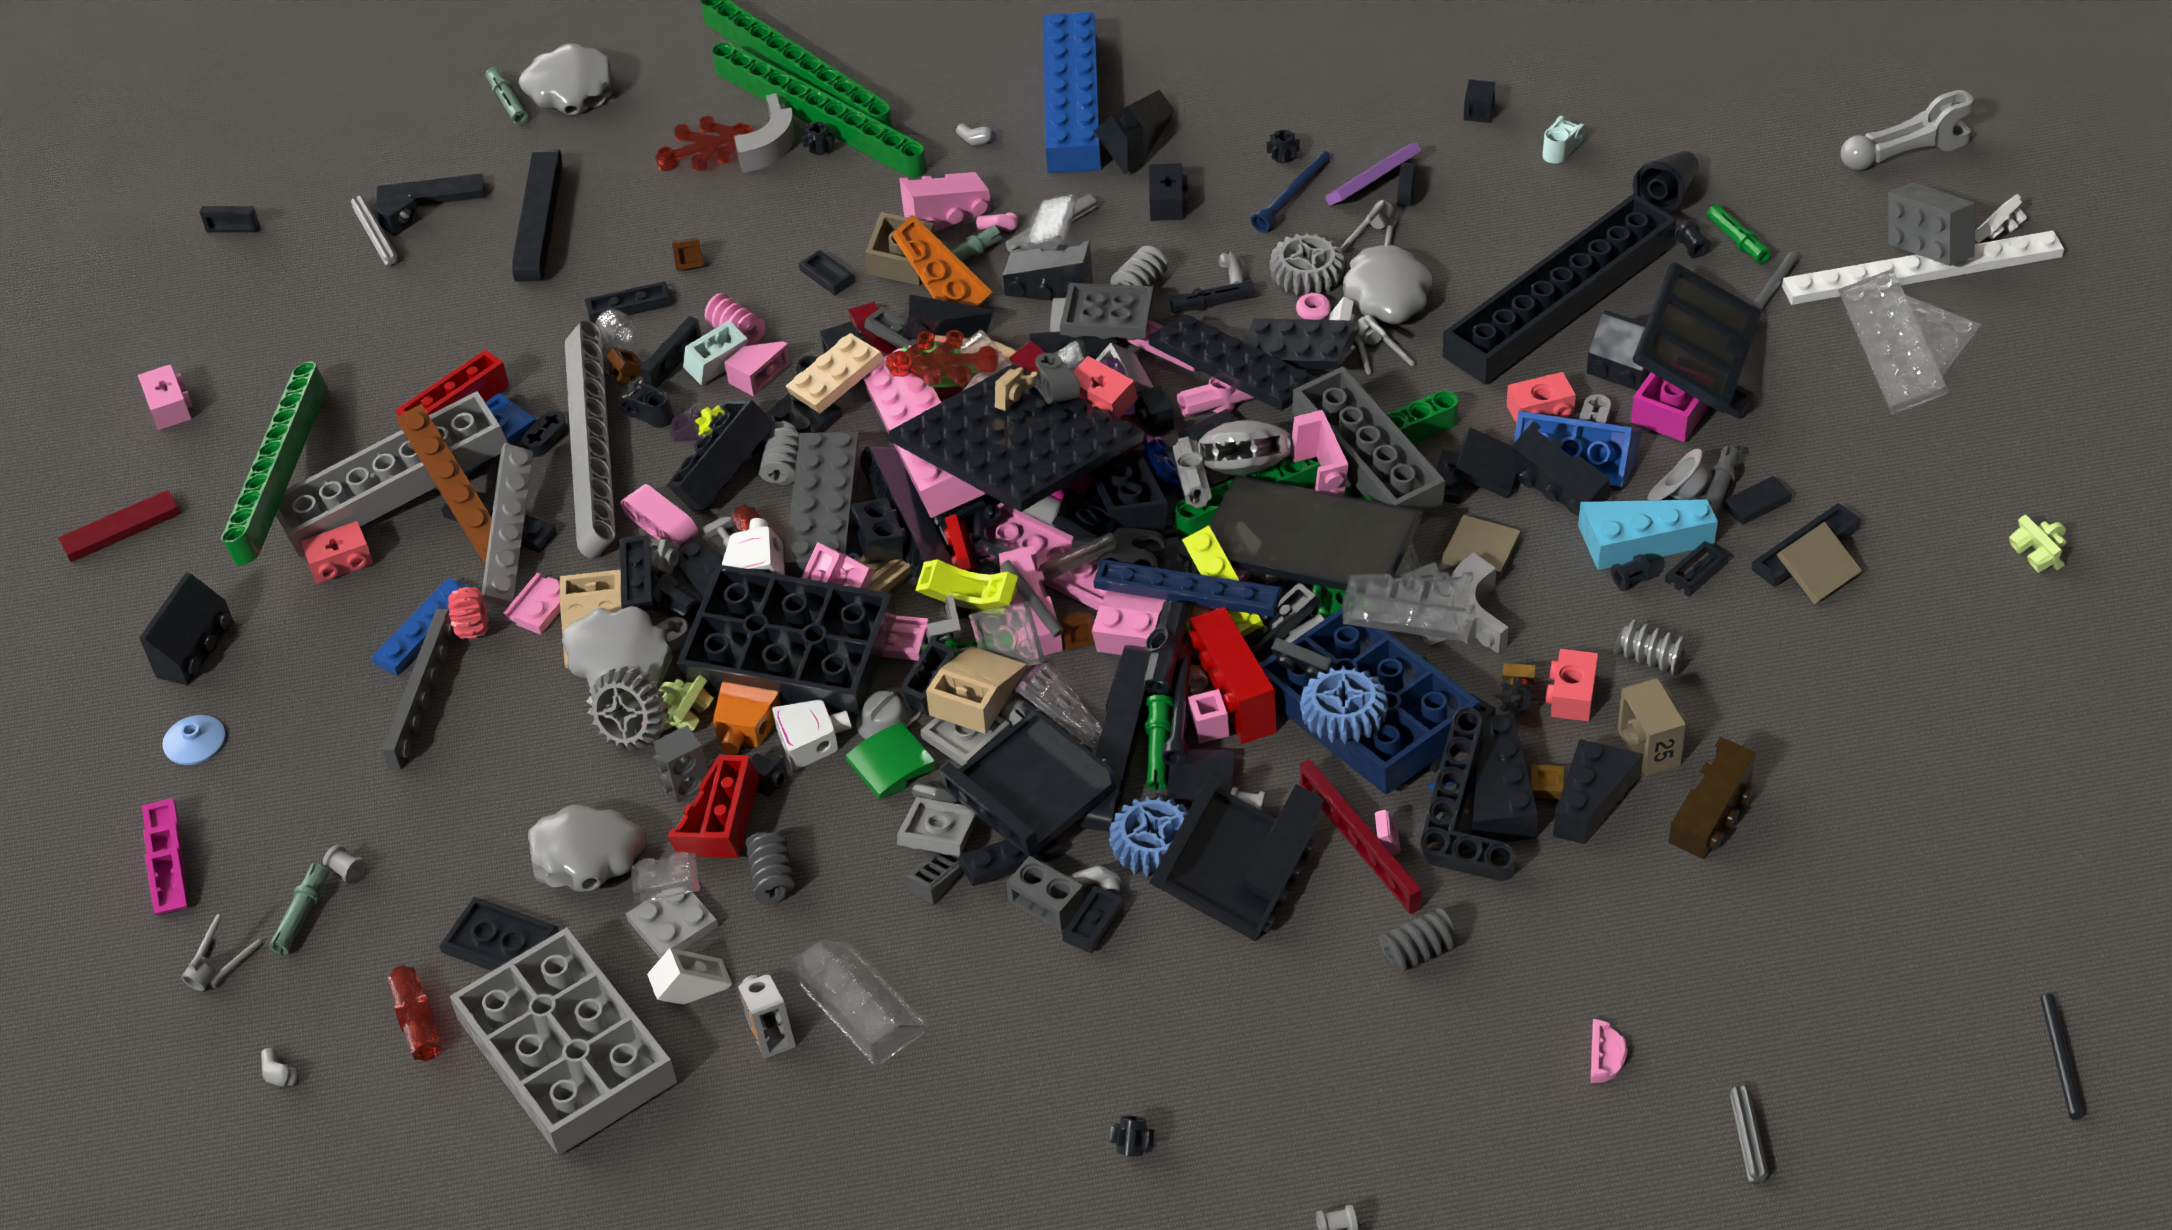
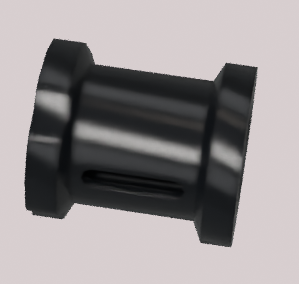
[1676,221,1711,259]
[1611,554,1652,590]

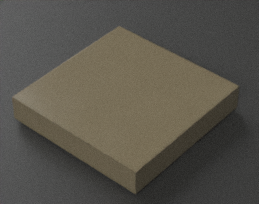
[1442,515,1521,579]
[1777,522,1862,604]

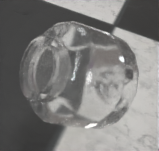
[595,309,637,349]

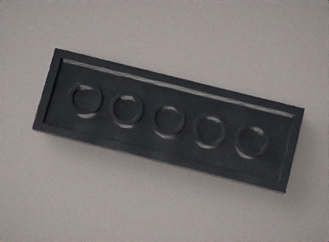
[1149,314,1317,411]

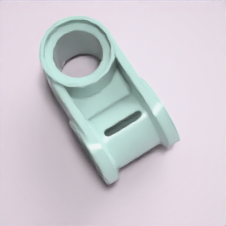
[1542,116,1587,164]

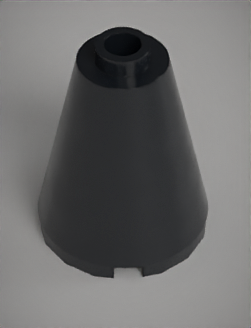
[1632,151,1699,214]

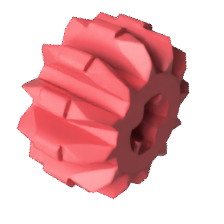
[448,587,489,639]

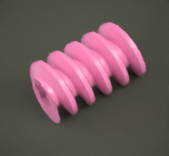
[704,293,766,346]

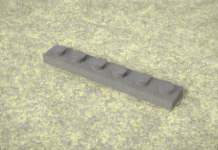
[482,443,533,607]

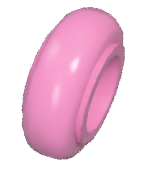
[1296,293,1331,320]

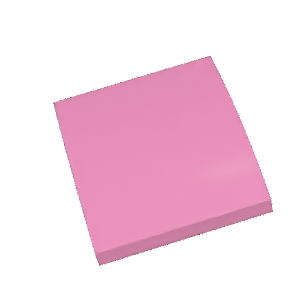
[802,542,875,589]

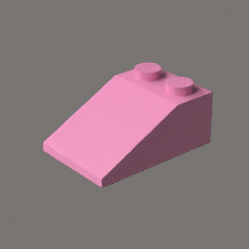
[1092,591,1170,655]

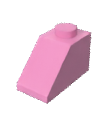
[725,341,791,397]

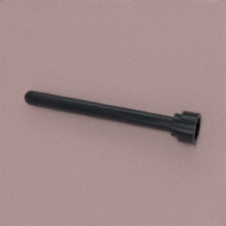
[1162,640,1192,766]

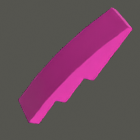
[141,798,188,916]

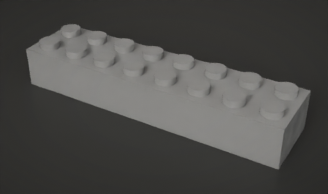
[275,391,508,558]

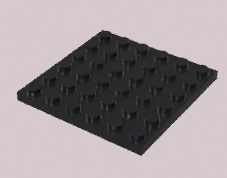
[889,364,1144,512]

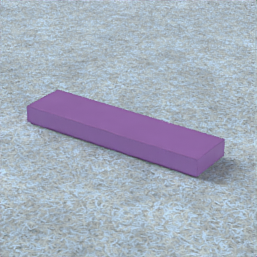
[1325,142,1421,206]

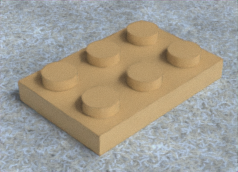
[786,333,885,413]

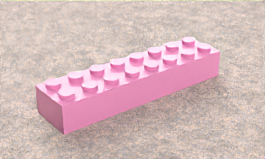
[862,346,986,518]

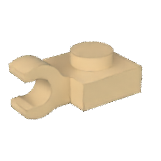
[995,367,1037,411]

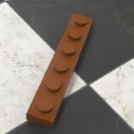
[396,404,492,565]

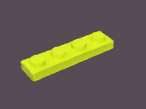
[1182,526,1264,637]

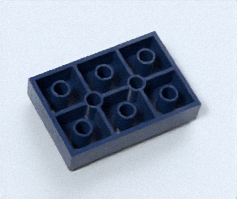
[1259,603,1480,795]

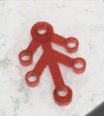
[655,116,754,171]
[886,330,999,386]

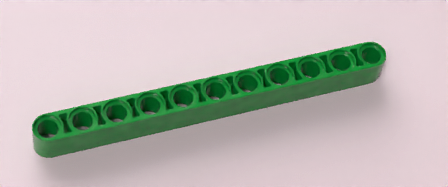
[700,0,893,128]
[712,42,927,177]
[221,362,327,566]
[1176,391,1458,538]

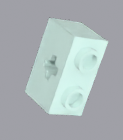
[683,320,748,385]

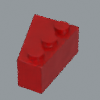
[667,755,759,859]

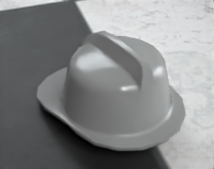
[1647,449,1713,501]
[856,687,922,740]

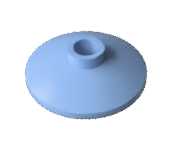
[163,715,226,765]

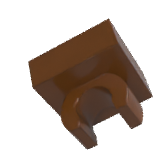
[672,238,704,271]
[606,347,643,384]
[1060,612,1095,651]

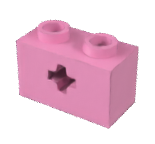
[138,364,193,430]

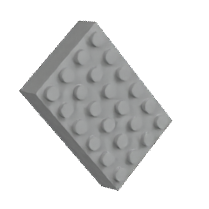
[450,927,677,1156]

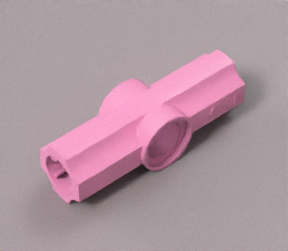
[1177,377,1255,417]

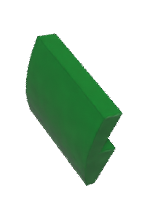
[845,722,935,799]

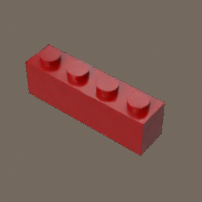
[396,349,510,416]

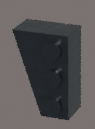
[1003,240,1093,301]

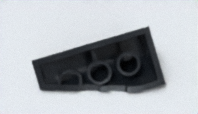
[1094,89,1175,174]

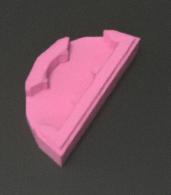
[1590,1019,1627,1083]

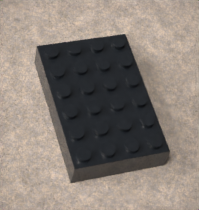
[677,564,897,716]

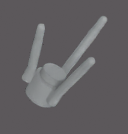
[1340,200,1396,251]
[1355,315,1415,375]
[181,914,262,991]

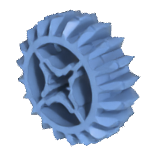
[1300,665,1388,744]
[1109,795,1188,877]

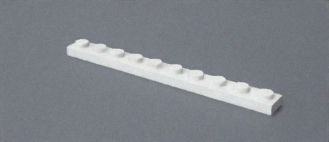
[1782,231,2064,305]

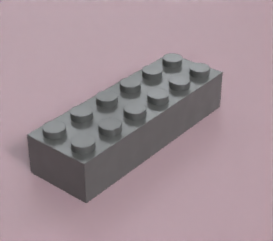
[1292,366,1445,529]
[784,432,861,578]

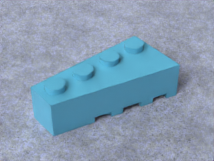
[1578,499,1718,570]

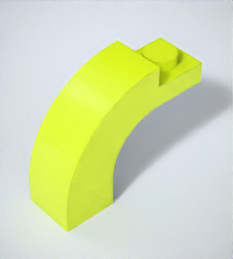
[915,559,1018,613]

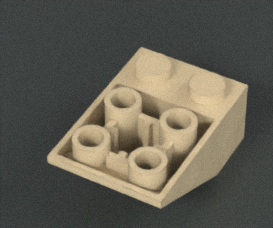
[560,570,622,668]
[926,646,1027,734]

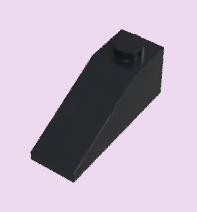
[903,294,993,342]

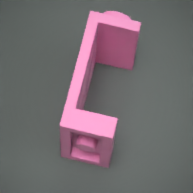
[1290,410,1348,508]

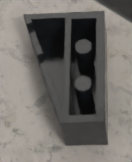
[1512,421,1612,516]
[1553,739,1643,844]

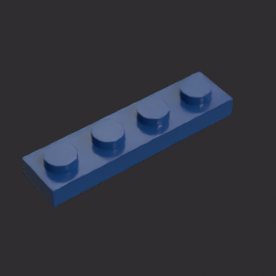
[372,577,471,676]

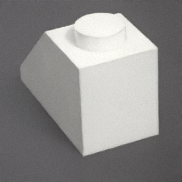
[647,948,732,1005]

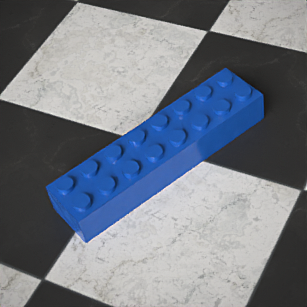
[1043,12,1101,173]

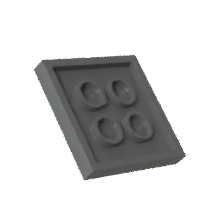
[1060,283,1153,340]

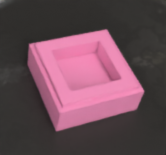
[1375,809,1400,855]

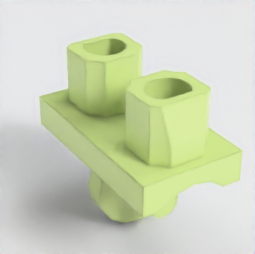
[2009,514,2066,573]
[659,675,714,731]

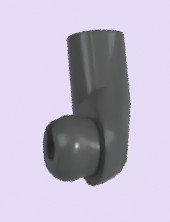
[912,783,959,804]

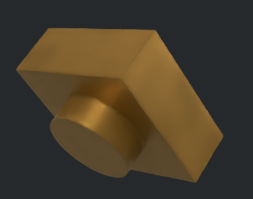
[1502,663,1535,687]
[1530,764,1564,800]

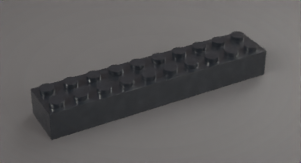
[1442,194,1677,384]

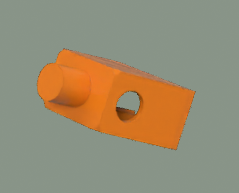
[713,682,781,755]

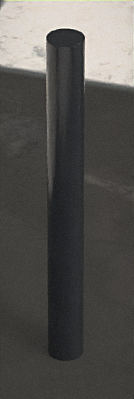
[2040,994,2084,1120]

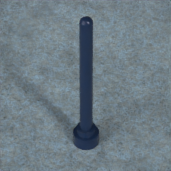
[1251,151,1330,233]

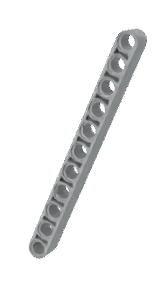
[565,320,616,559]

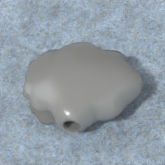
[519,43,612,115]
[1343,245,1432,324]
[1198,420,1292,475]
[562,606,673,695]
[528,805,647,892]

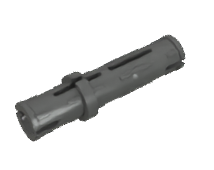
[1705,446,1740,520]

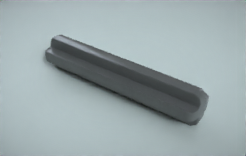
[1730,1086,1769,1183]

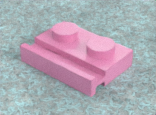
[503,573,561,635]
[882,616,929,661]

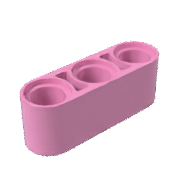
[621,484,698,546]

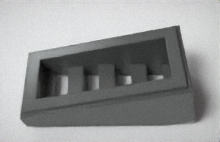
[905,852,964,905]

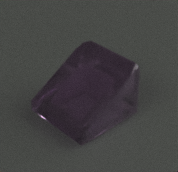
[671,407,704,442]

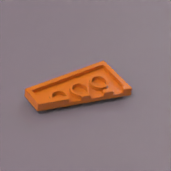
[892,215,992,307]

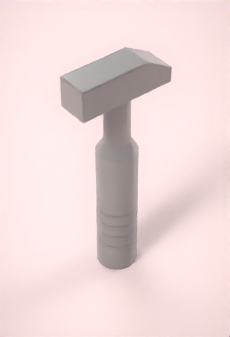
[703,517,734,547]

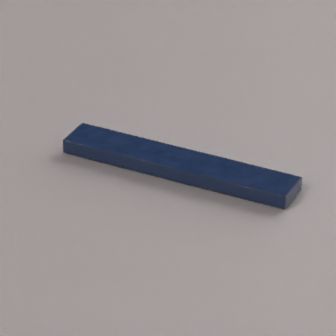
[1093,559,1282,617]

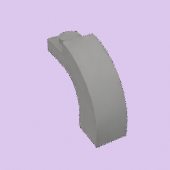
[734,94,795,173]
[1448,552,1509,654]

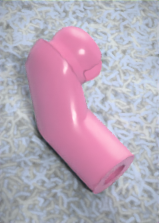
[976,212,1018,232]

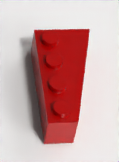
[1187,607,1277,745]

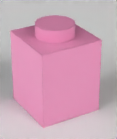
[1188,689,1229,744]

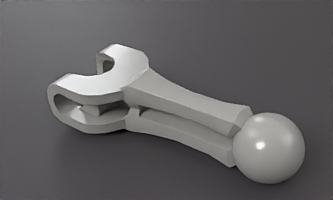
[1841,90,1973,170]

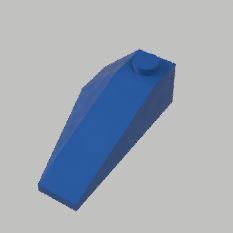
[1514,411,1642,487]

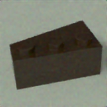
[1668,736,1756,859]

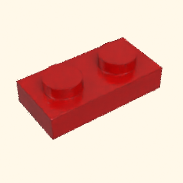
[944,514,978,572]

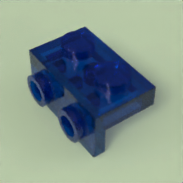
[1141,434,1181,497]

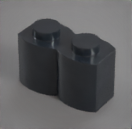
[902,640,956,716]

